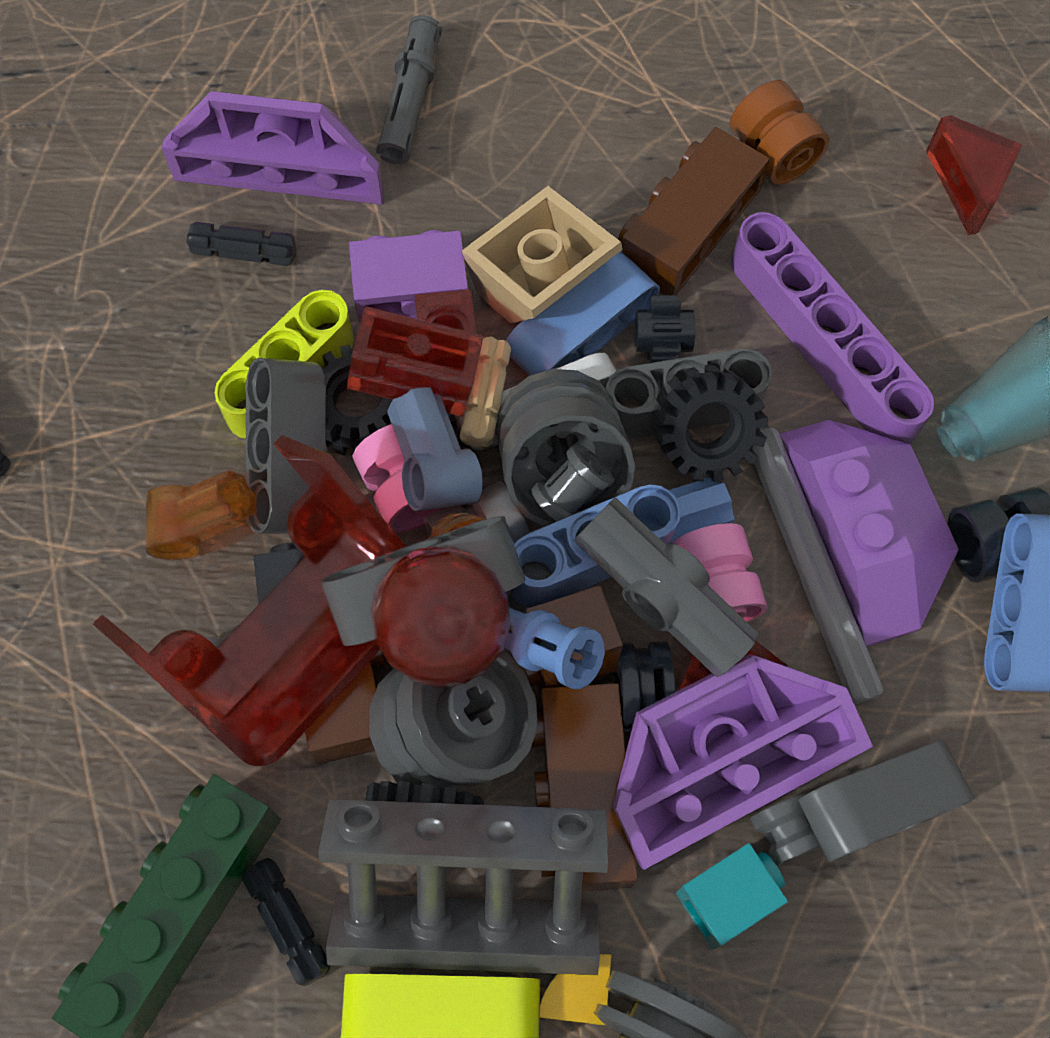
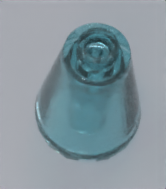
[937,316,1050,461]

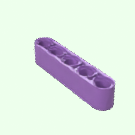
[731,212,934,444]

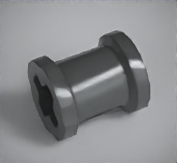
[531,444,614,522]

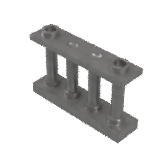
[318,799,608,975]

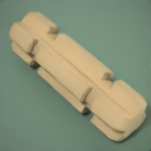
[459,337,511,449]

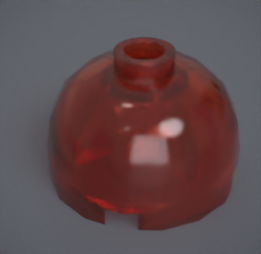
[371,545,511,688]

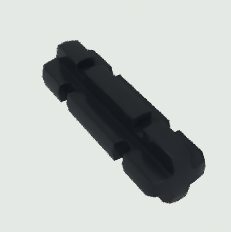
[187,222,296,266]
[242,858,330,986]

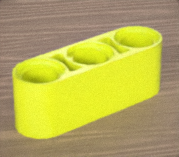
[214,290,354,439]
[340,974,540,1038]

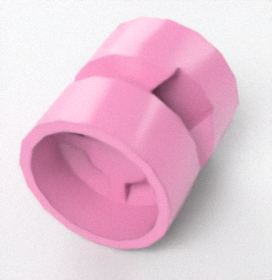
[352,424,442,533]
[672,523,768,622]

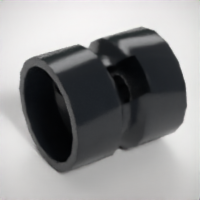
[947,487,1050,583]

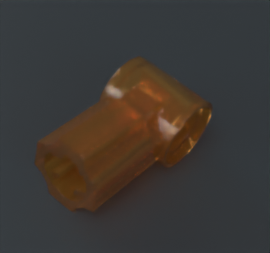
[145,470,256,560]

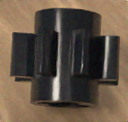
[634,295,695,363]

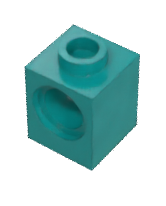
[675,843,788,950]

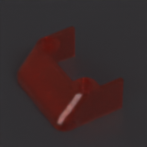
[92,435,407,766]

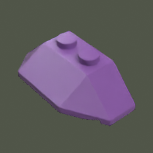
[162,91,384,204]
[780,420,958,647]
[612,654,873,870]

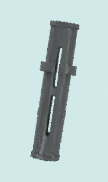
[376,15,442,164]

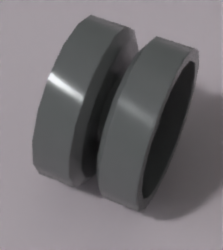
[369,636,537,792]

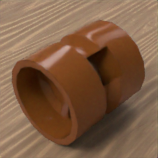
[730,79,830,185]

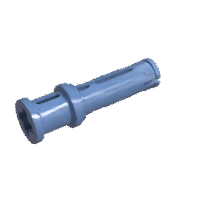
[432,599,605,689]

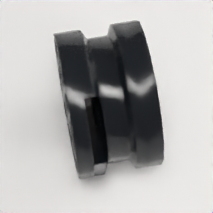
[614,641,675,732]

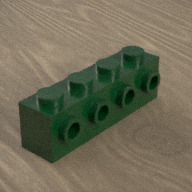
[51,774,282,1038]

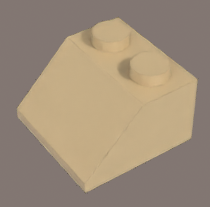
[462,186,622,323]

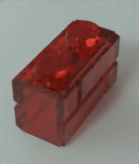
[347,306,483,417]

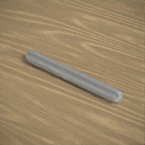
[752,428,883,704]

